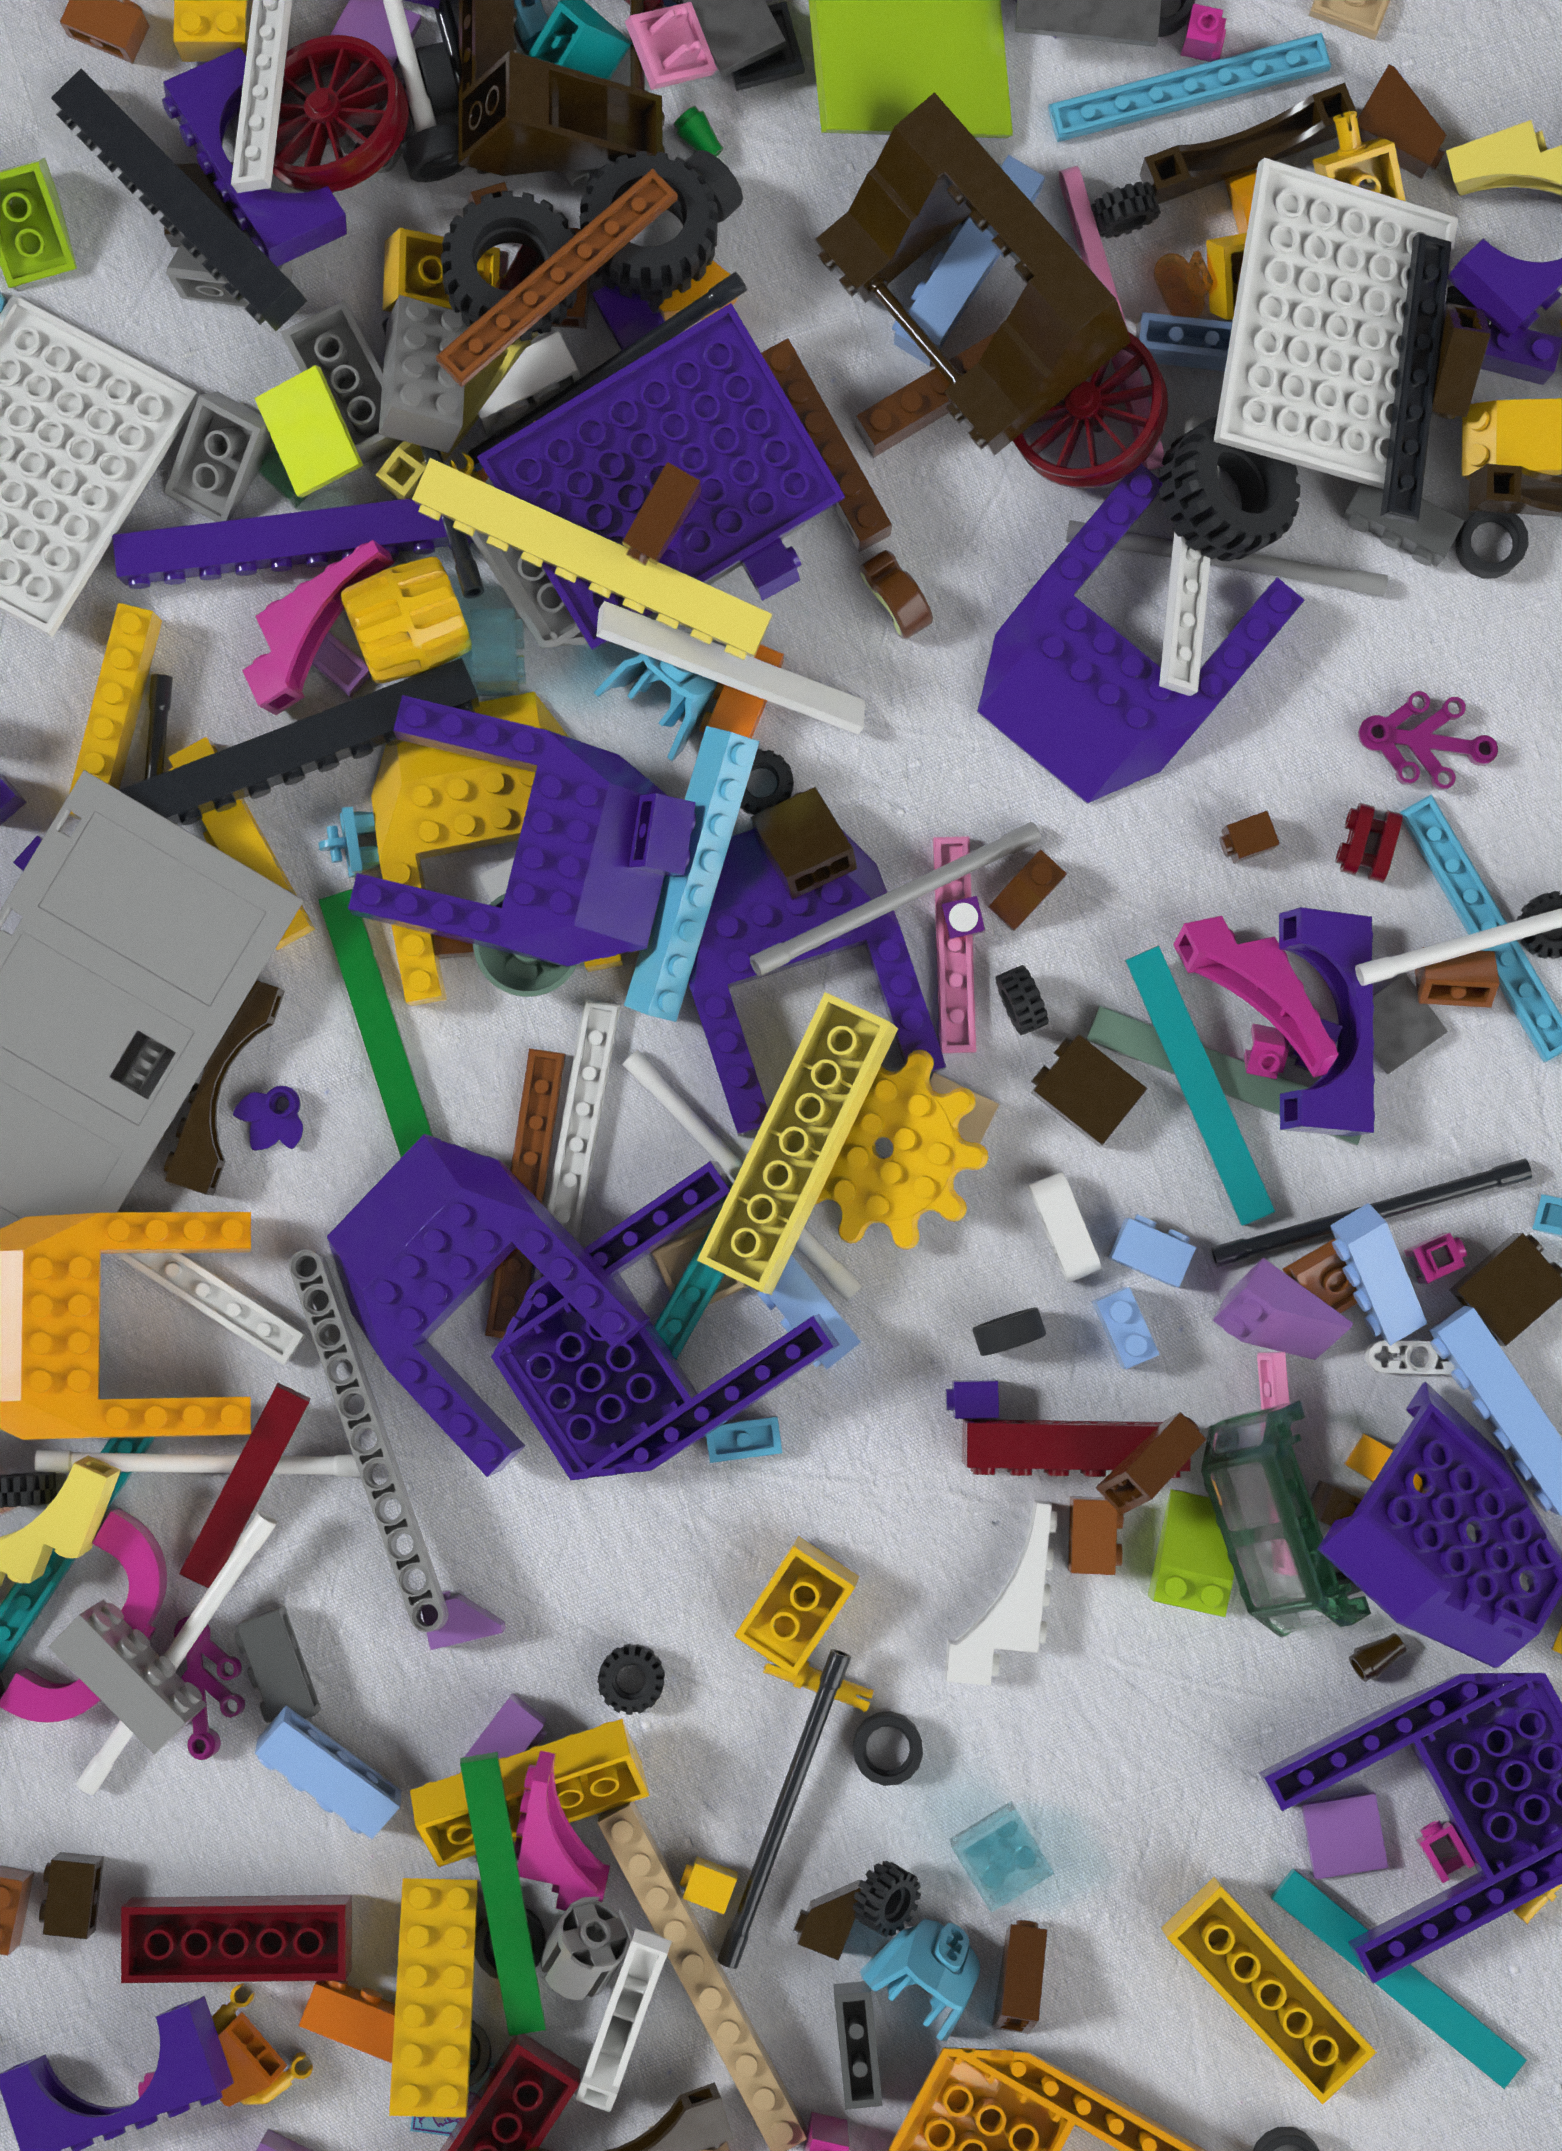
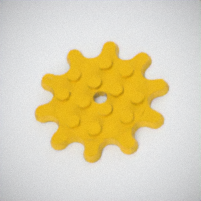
[815,1050,989,1250]

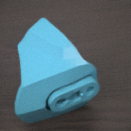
[594,653,718,762]
[860,1919,980,2042]

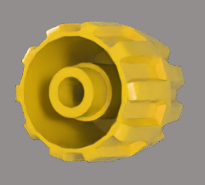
[341,556,472,684]

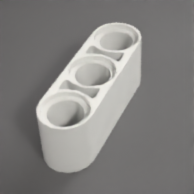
[1028,1172,1102,1283]

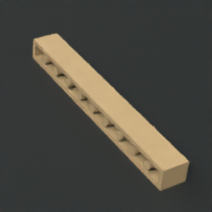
[597,1801,807,2151]

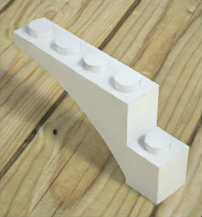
[944,1500,1057,1686]
[575,1928,672,2112]

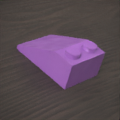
[1212,1258,1353,1360]

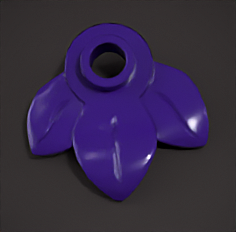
[233,1086,303,1151]

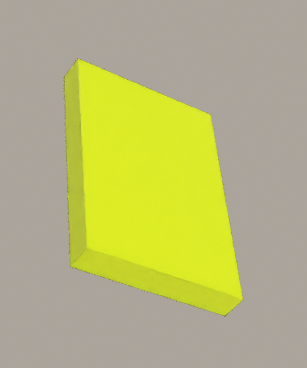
[254,365,363,498]

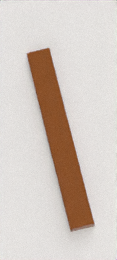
[436,169,678,388]
[485,1048,566,1338]

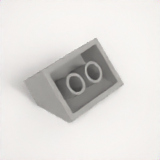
[166,245,293,307]

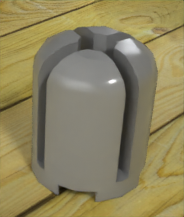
[540,1897,633,2000]

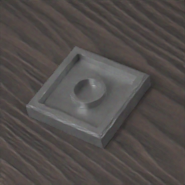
[1373,973,1448,1074]

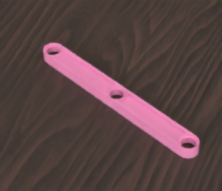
[1059,166,1164,470]

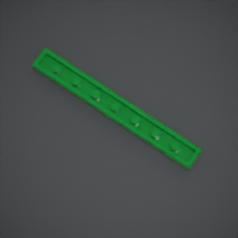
[318,889,434,1157]
[460,1752,546,2036]

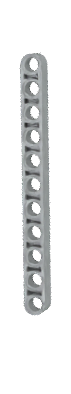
[289,1249,449,1632]

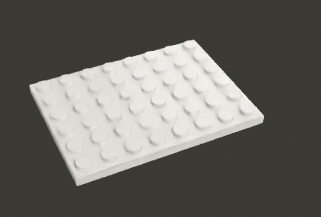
[1214,158,1458,489]
[0,294,199,638]

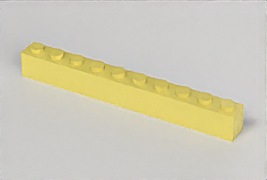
[412,458,772,660]

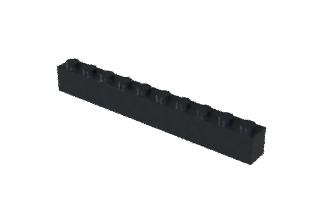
[51,68,307,331]
[119,658,480,825]

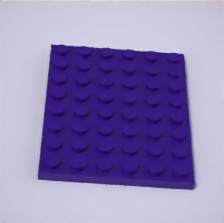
[477,303,845,651]

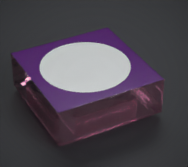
[941,896,985,940]

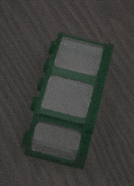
[1201,1400,1371,1637]

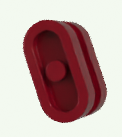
[1335,803,1403,883]

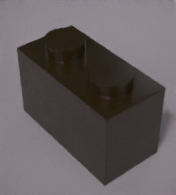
[39,1852,104,1939]

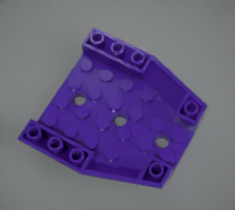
[1317,1382,1562,1668]

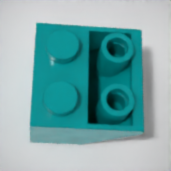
[527,0,632,80]

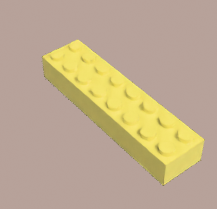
[697,992,898,1295]

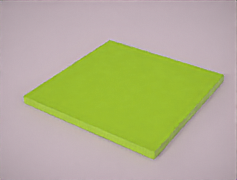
[809,0,1013,139]

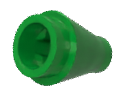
[673,106,724,157]

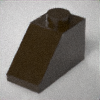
[793,1880,862,1961]

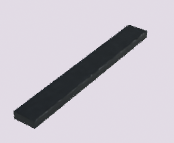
[1380,233,1452,524]

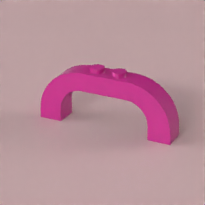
[0,1508,167,1723]

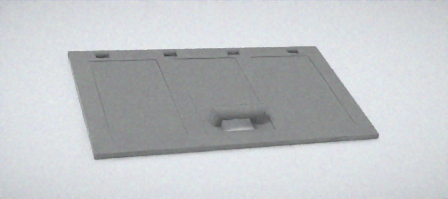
[0,770,304,1229]

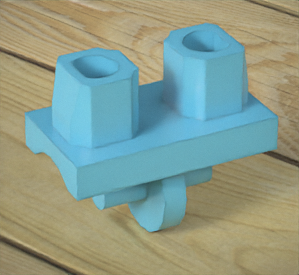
[318,806,380,878]

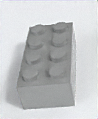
[379,295,468,453]
[280,300,404,464]
[48,1599,207,1754]

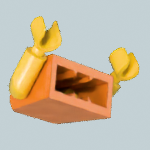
[212,1983,313,2107]

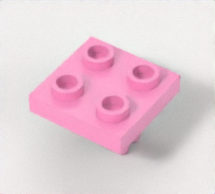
[625,2,717,90]

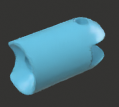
[514,0,548,51]

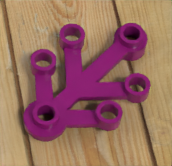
[1358,691,1498,791]
[174,1615,245,1760]

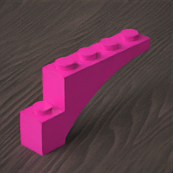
[242,540,395,715]
[1173,916,1339,1078]
[515,1751,610,1911]

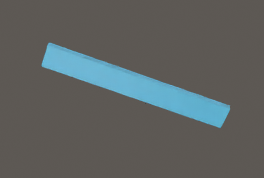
[1048,33,1331,142]
[1399,794,1562,1062]

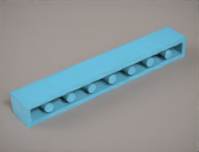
[624,726,760,1022]

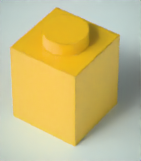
[679,1856,738,1914]

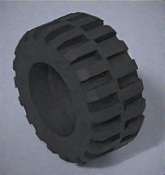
[579,151,718,301]
[441,190,580,342]
[1159,416,1300,561]

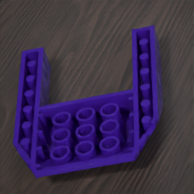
[977,464,1305,804]
[348,695,668,967]
[688,829,946,1136]
[327,1134,651,1477]
[491,1161,840,1480]
[1259,1672,1562,1984]

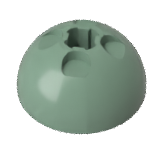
[473,894,578,997]

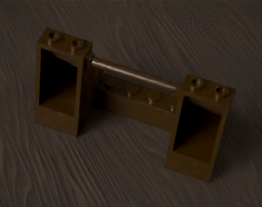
[459,0,665,176]
[815,92,1131,456]

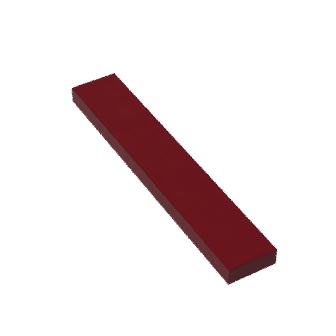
[179,1382,311,1588]

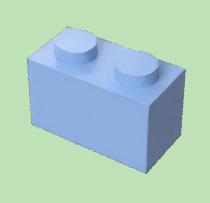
[1108,1214,1196,1288]
[1091,1287,1160,1369]

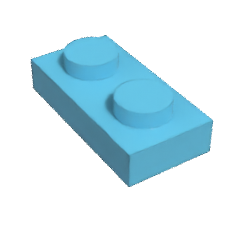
[706,1416,782,1463]

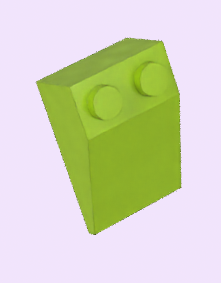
[0,158,77,288]
[1148,1489,1243,1617]

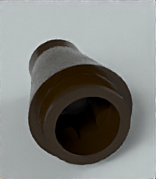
[1349,1633,1406,1682]

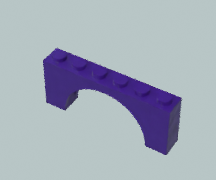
[162,48,347,267]
[1447,238,1562,338]
[1279,907,1375,1136]
[0,1995,234,2151]

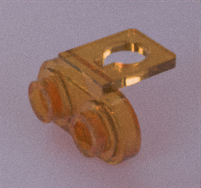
[1153,250,1213,318]

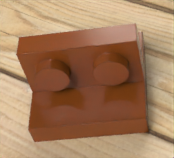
[1282,1238,1358,1313]

